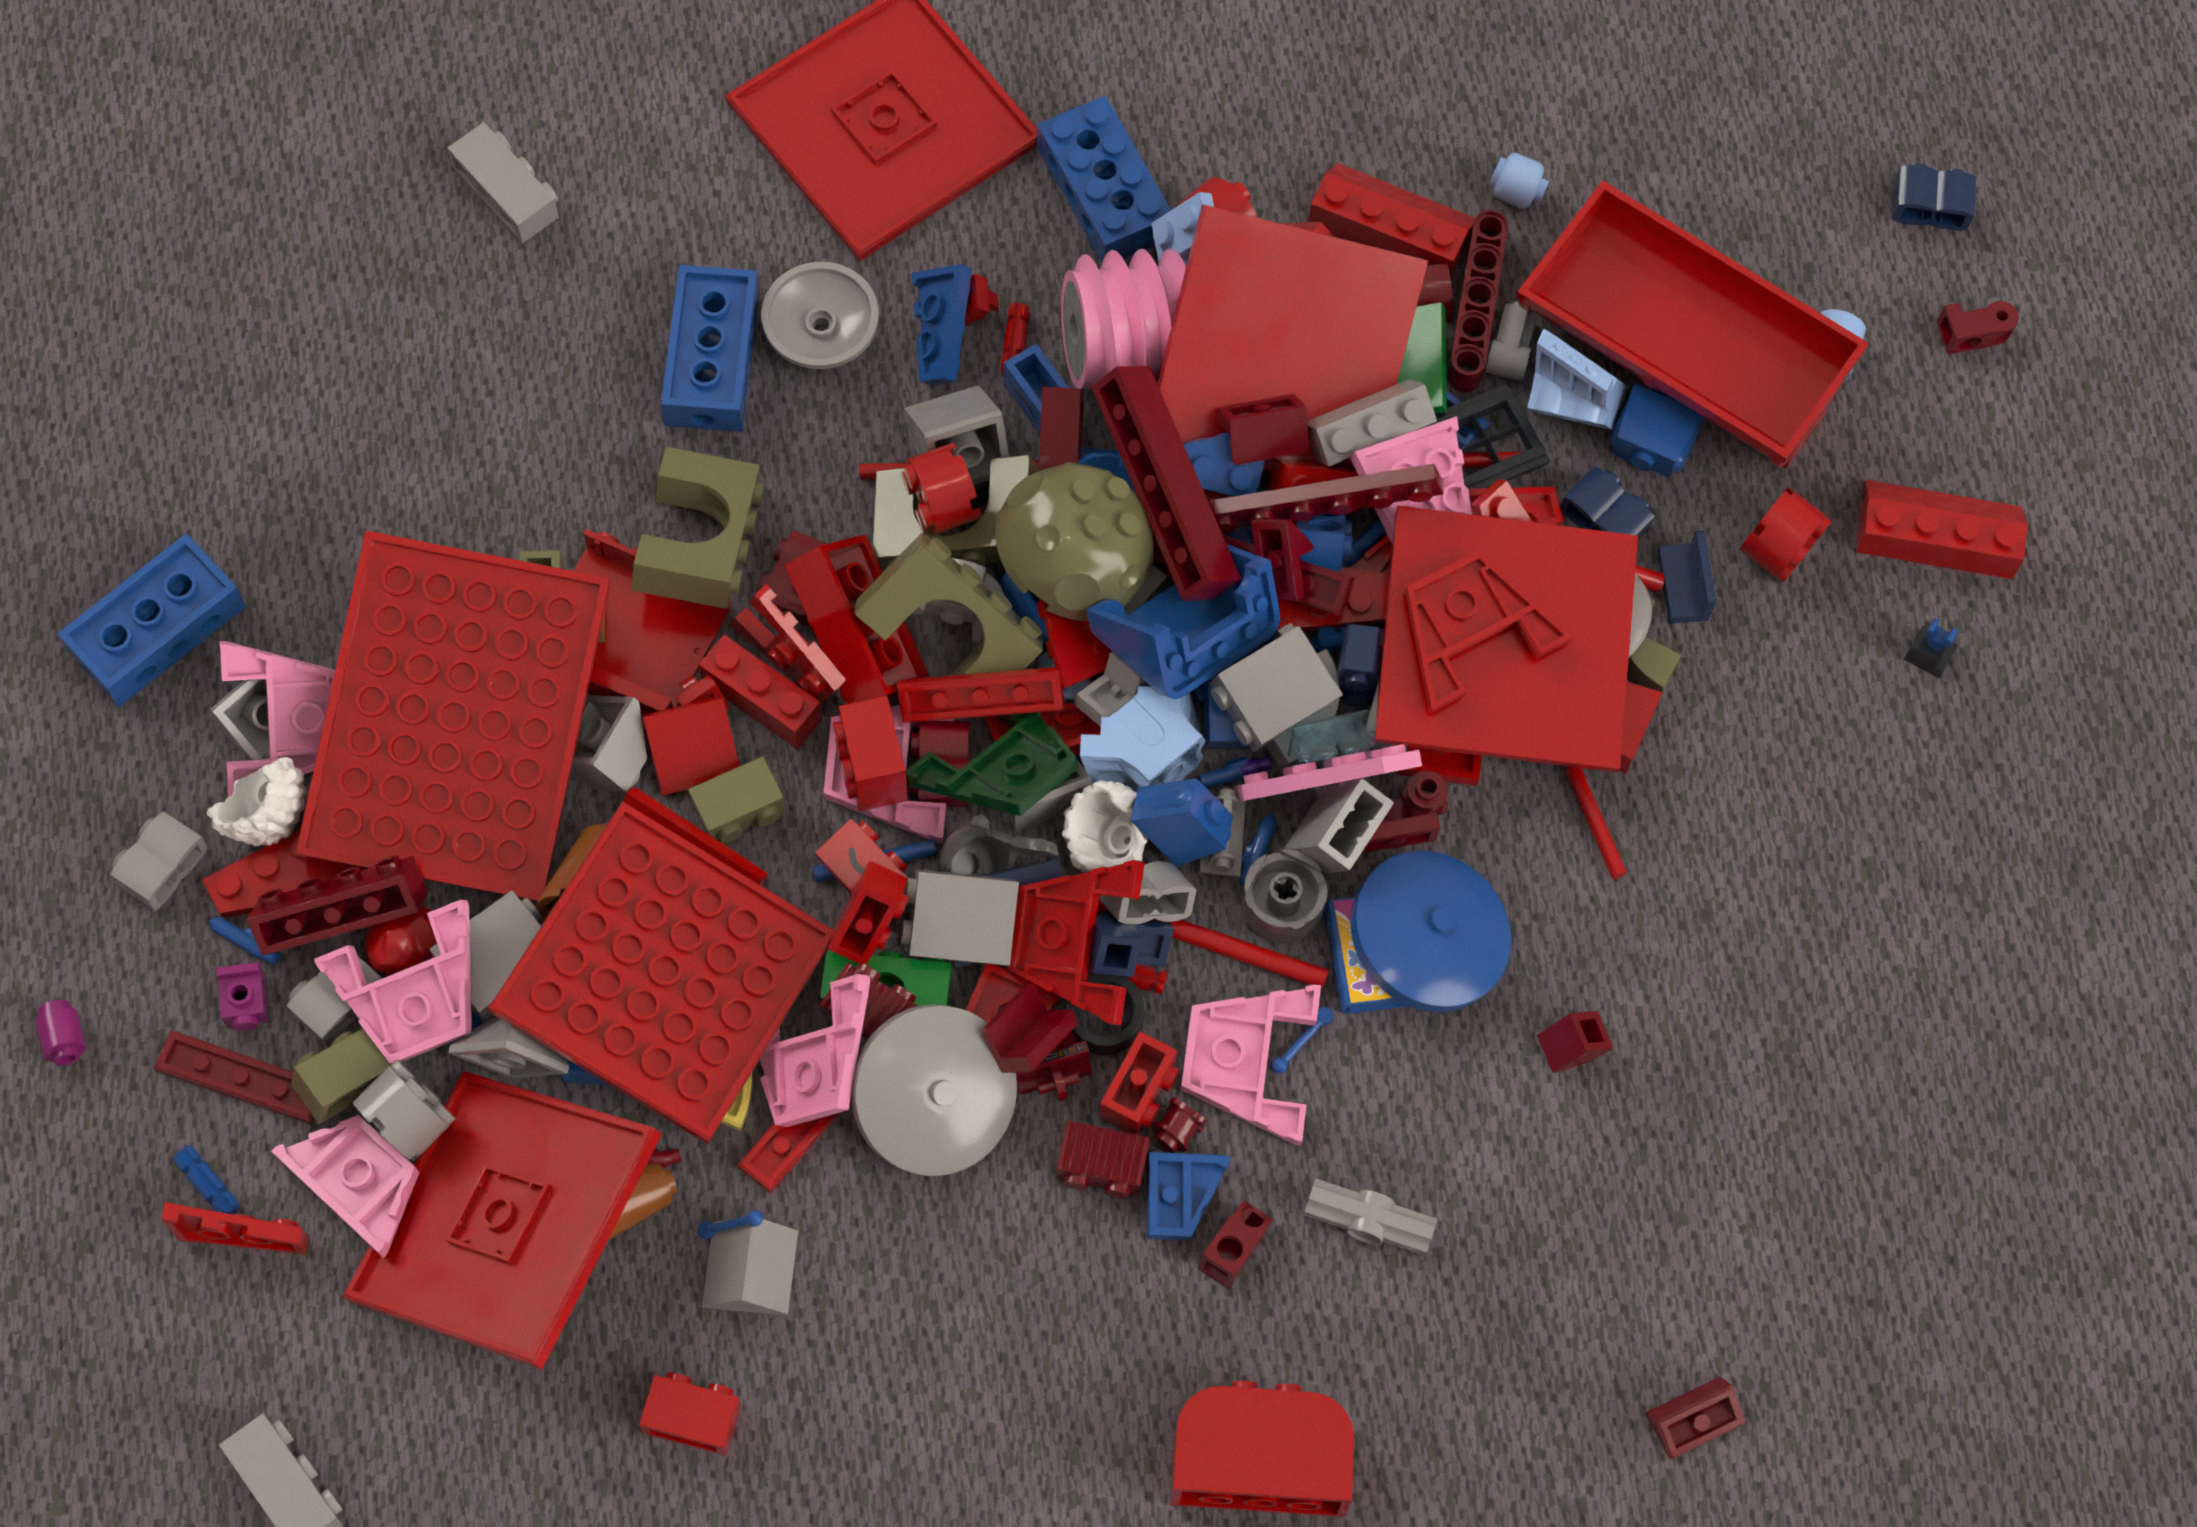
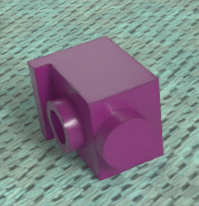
[216,962,269,1031]

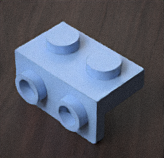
[1151,192,1214,266]

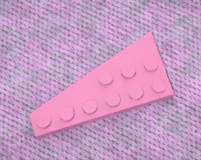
[1350,416,1472,544]

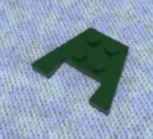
[905,712,1078,816]

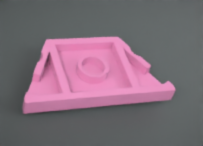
[271,1115,419,1258]

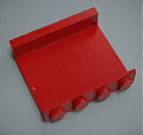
[574,529,732,716]

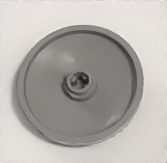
[851,1004,1017,1176]

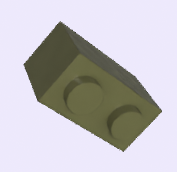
[688,756,786,843]
[291,1028,392,1124]

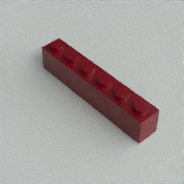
[1091,366,1242,601]

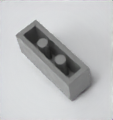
[447,122,559,244]
[1308,379,1437,466]
[219,1413,344,1527]

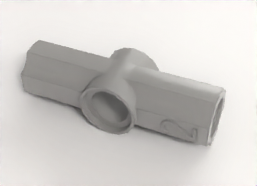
[1304,1179,1438,1256]

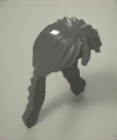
[938,814,1060,876]

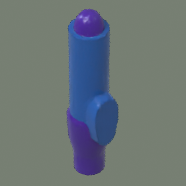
[1197,756,1271,789]

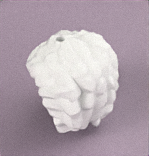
[207,757,307,846]
[1062,780,1148,873]

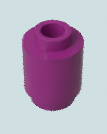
[35,1000,86,1066]

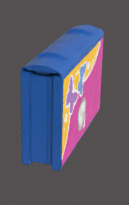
[1324,897,1408,1014]

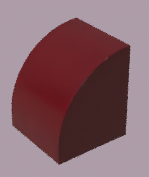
[1417,263,1453,322]
[1537,1011,1613,1073]

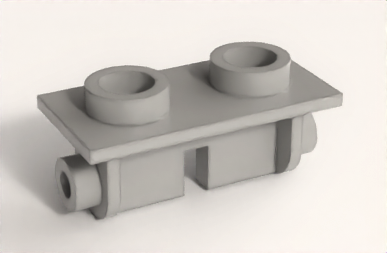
[1199,789,1246,877]

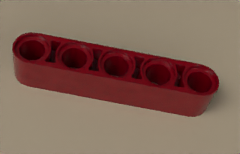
[1447,210,1508,392]

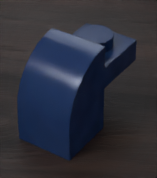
[1089,911,1174,977]

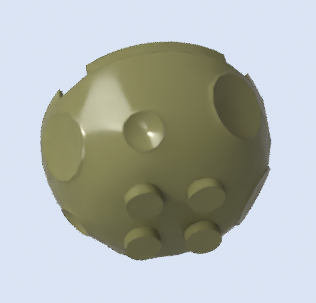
[995,462,1153,621]

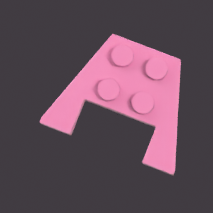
[219,641,335,797]
[824,705,954,844]
[314,900,472,1064]
[760,974,870,1127]
[1181,985,1321,1146]

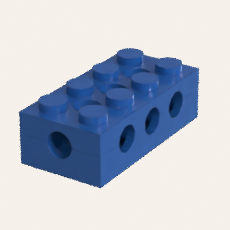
[1037,95,1171,263]
[661,265,760,432]
[57,533,246,708]

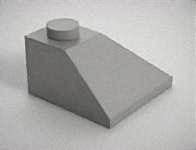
[571,695,647,793]
[448,1017,569,1078]

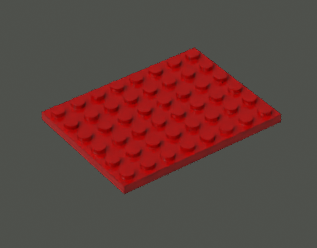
[296,530,611,902]

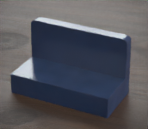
[1657,530,1716,624]

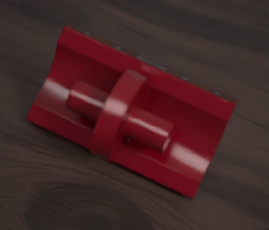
[1016,1031,1092,1101]

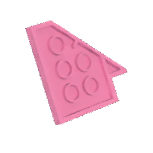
[1233,744,1422,802]

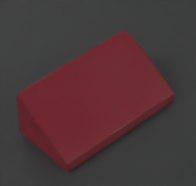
[1646,1377,1746,1460]

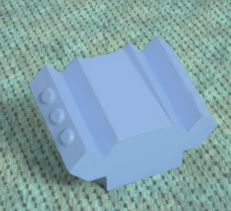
[1527,328,1627,430]
[1080,686,1205,792]

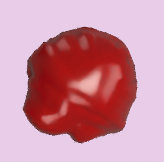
[364,906,437,976]

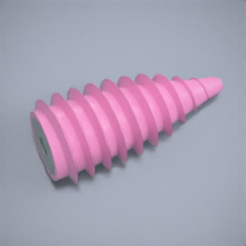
[1061,248,1186,389]

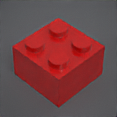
[833,696,907,812]

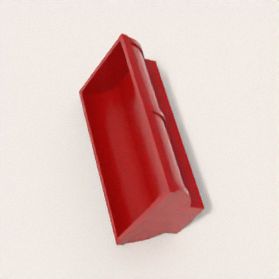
[1516,180,1869,469]

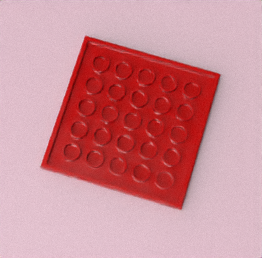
[487,801,833,1144]

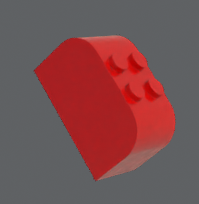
[1170,1381,1354,1517]

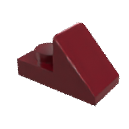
[1251,519,1314,601]

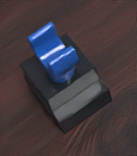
[1904,618,1958,678]

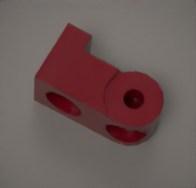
[1936,301,2019,355]
[1198,1200,1273,1290]

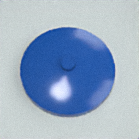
[1350,851,1511,1012]

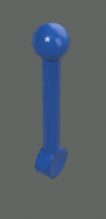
[1271,1007,1334,1073]
[698,1210,763,1239]

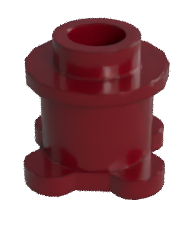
[1401,770,1448,817]
[1152,1097,1206,1153]

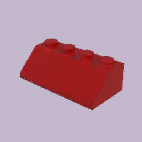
[1308,163,1475,278]
[1856,480,2028,579]
[785,534,929,704]

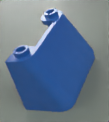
[1086,545,1280,699]

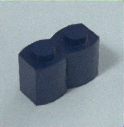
[1892,163,1976,231]
[1560,466,1655,539]
[1338,624,1384,707]

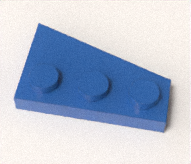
[911,264,972,385]

